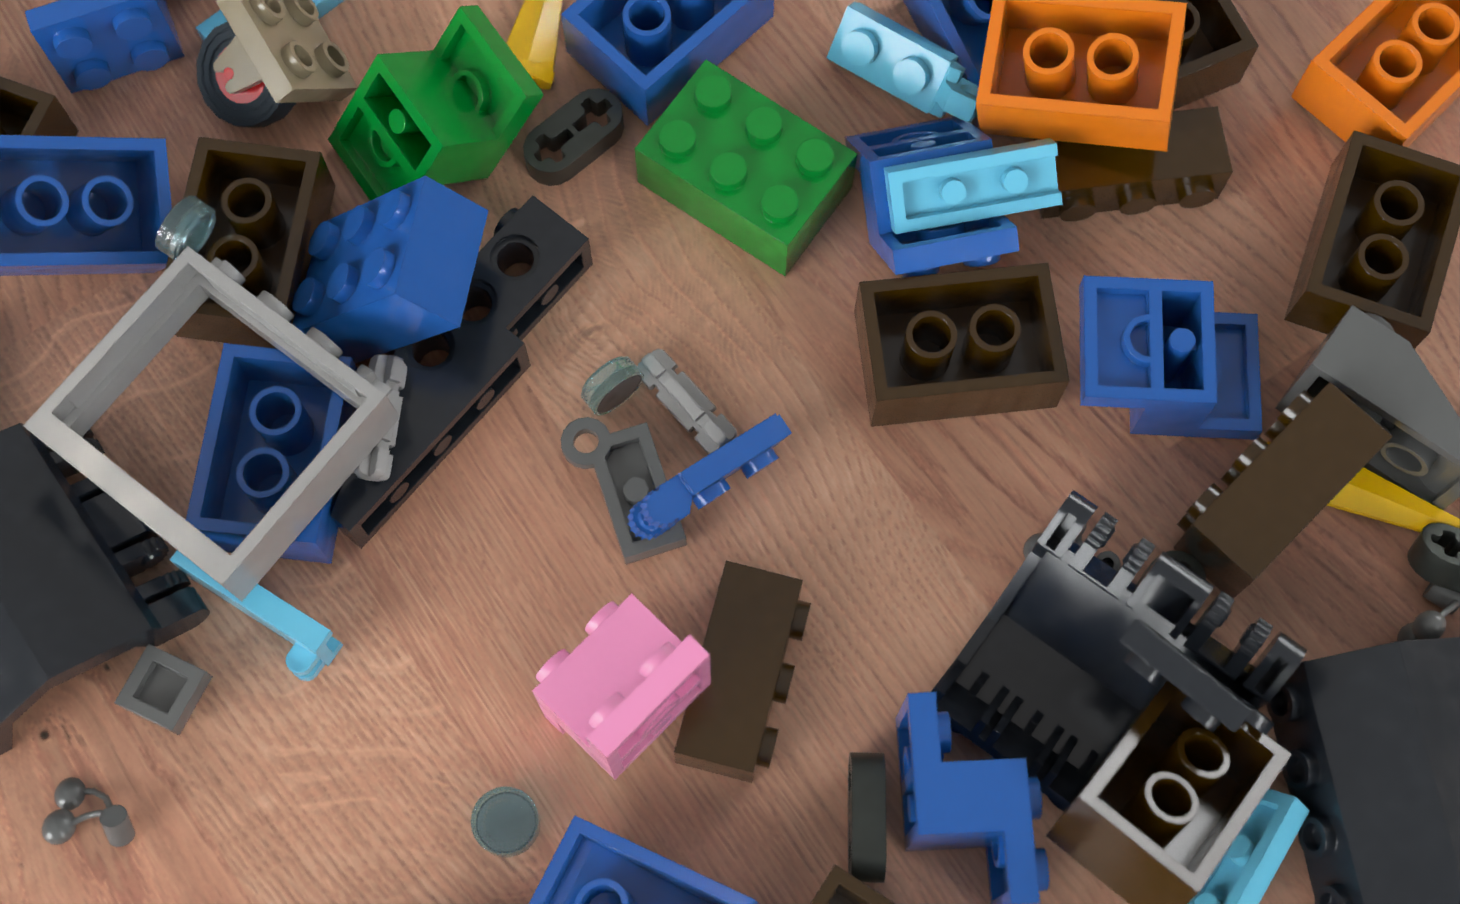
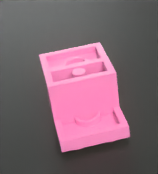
[532,593,711,780]

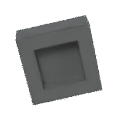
[114,644,213,736]

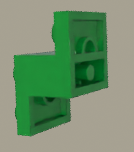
[328,5,544,201]

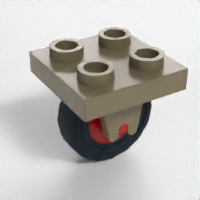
[196,0,358,128]

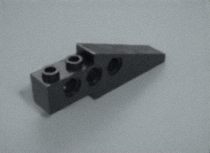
[331,195,593,549]

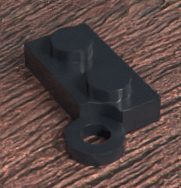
[1119,618,1275,735]

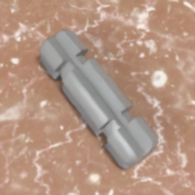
[635,348,737,454]
[354,354,407,482]

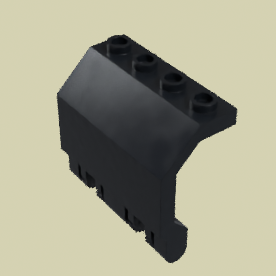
[0,423,210,755]
[931,490,1307,812]
[1266,637,1460,904]

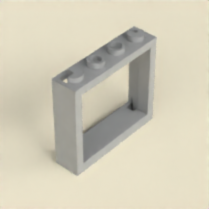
[23,246,400,601]

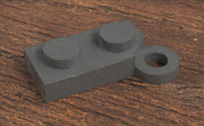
[560,417,687,565]

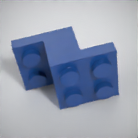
[24,0,185,94]
[845,116,1020,277]
[1079,275,1263,440]
[895,692,1049,904]

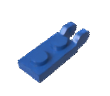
[627,413,792,540]

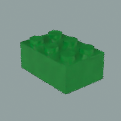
[635,60,857,276]

